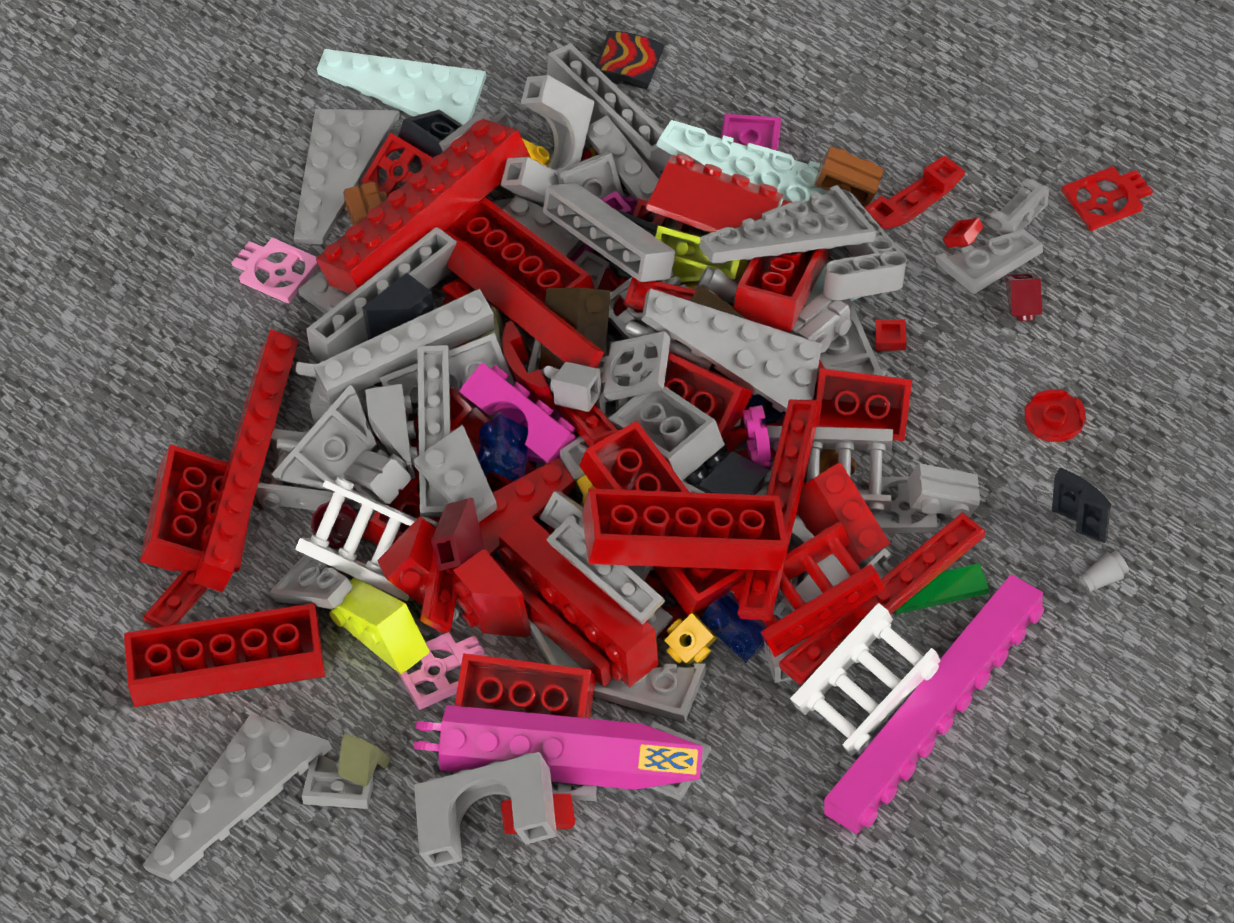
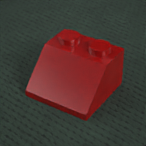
[377,516,436,606]

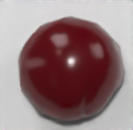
[311,501,358,549]

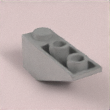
[365,384,418,479]

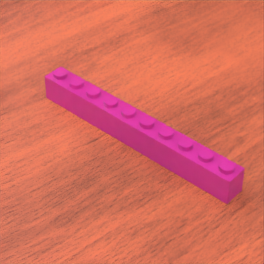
[824,574,1044,834]

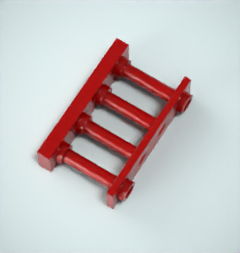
[731,521,885,657]

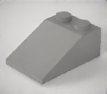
[609,386,724,481]

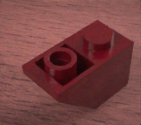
[431,498,484,571]

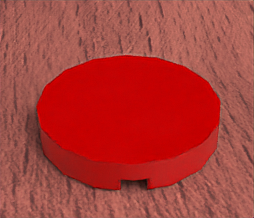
[1024,389,1086,442]

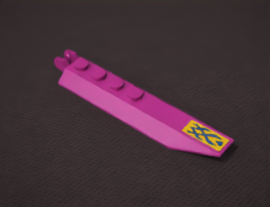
[414,705,703,790]

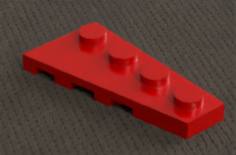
[479,458,575,556]

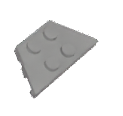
[820,299,883,376]
[271,385,379,492]

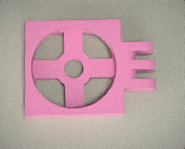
[231,238,319,304]
[398,632,487,710]

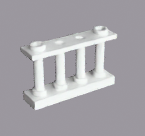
[295,477,438,602]
[790,603,941,756]

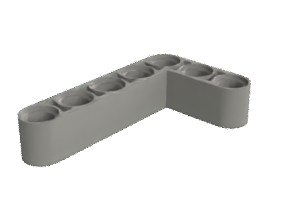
[823,189,907,300]

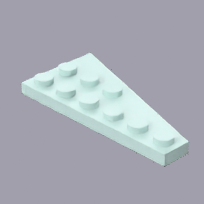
[317,49,486,125]
[656,120,829,207]

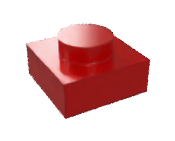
[942,218,984,248]
[875,319,906,351]

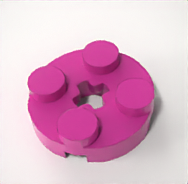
[743,405,771,468]

